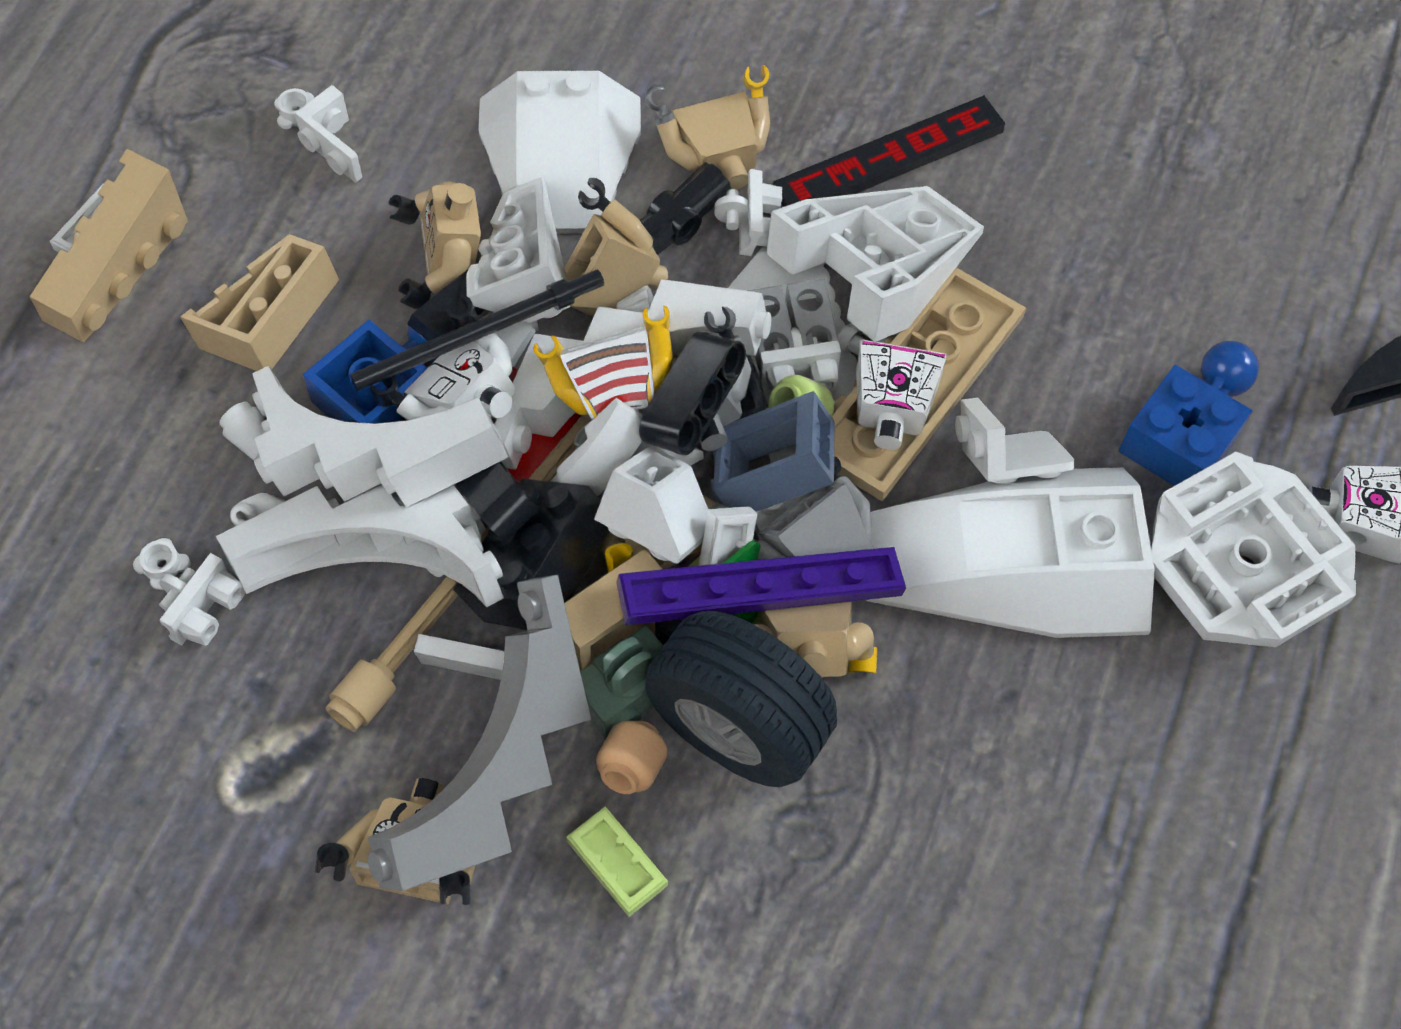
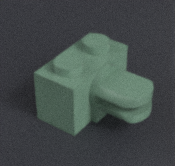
[580,625,663,740]

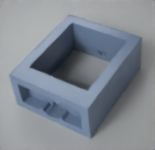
[711,391,835,512]

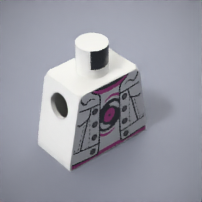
[856,339,947,450]
[1308,466,1401,564]

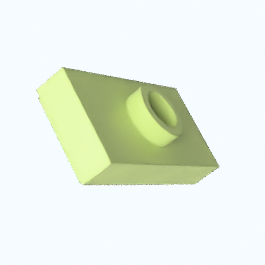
[566,806,668,917]

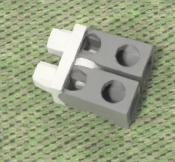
[747,279,841,392]

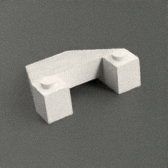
[767,186,984,342]

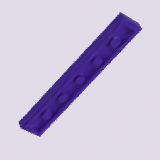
[616,547,907,625]

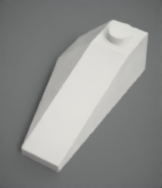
[466,177,570,323]

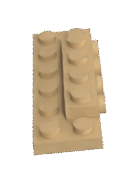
[832,267,1026,501]

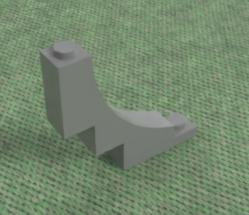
[368,575,591,891]

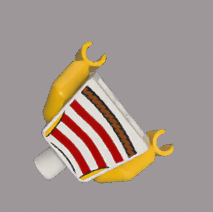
[533,306,673,420]

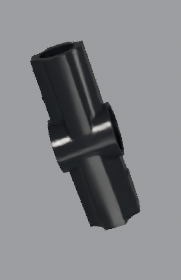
[640,162,731,255]

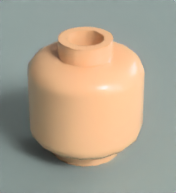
[596,721,668,794]

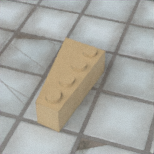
[30,149,188,343]

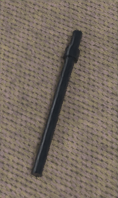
[350,269,605,391]

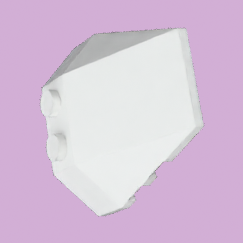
[479,71,641,234]

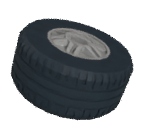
[645,611,837,788]

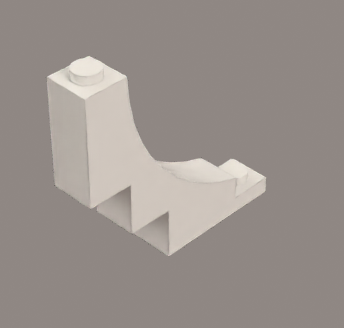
[494,279,771,470]

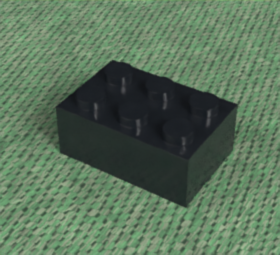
[453,479,610,630]

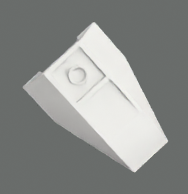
[866,467,1154,638]

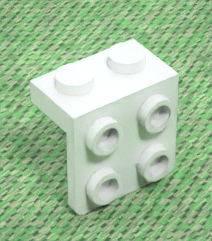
[955,397,1074,484]

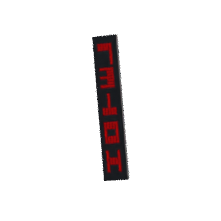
[773,95,1005,207]

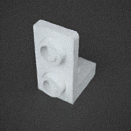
[295,85,362,183]

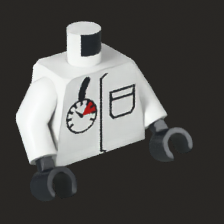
[370,295,516,420]

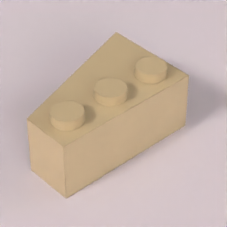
[180,234,339,371]

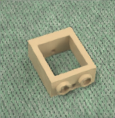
[564,549,662,671]

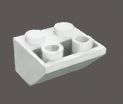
[594,445,708,564]

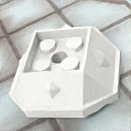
[1150,452,1356,647]

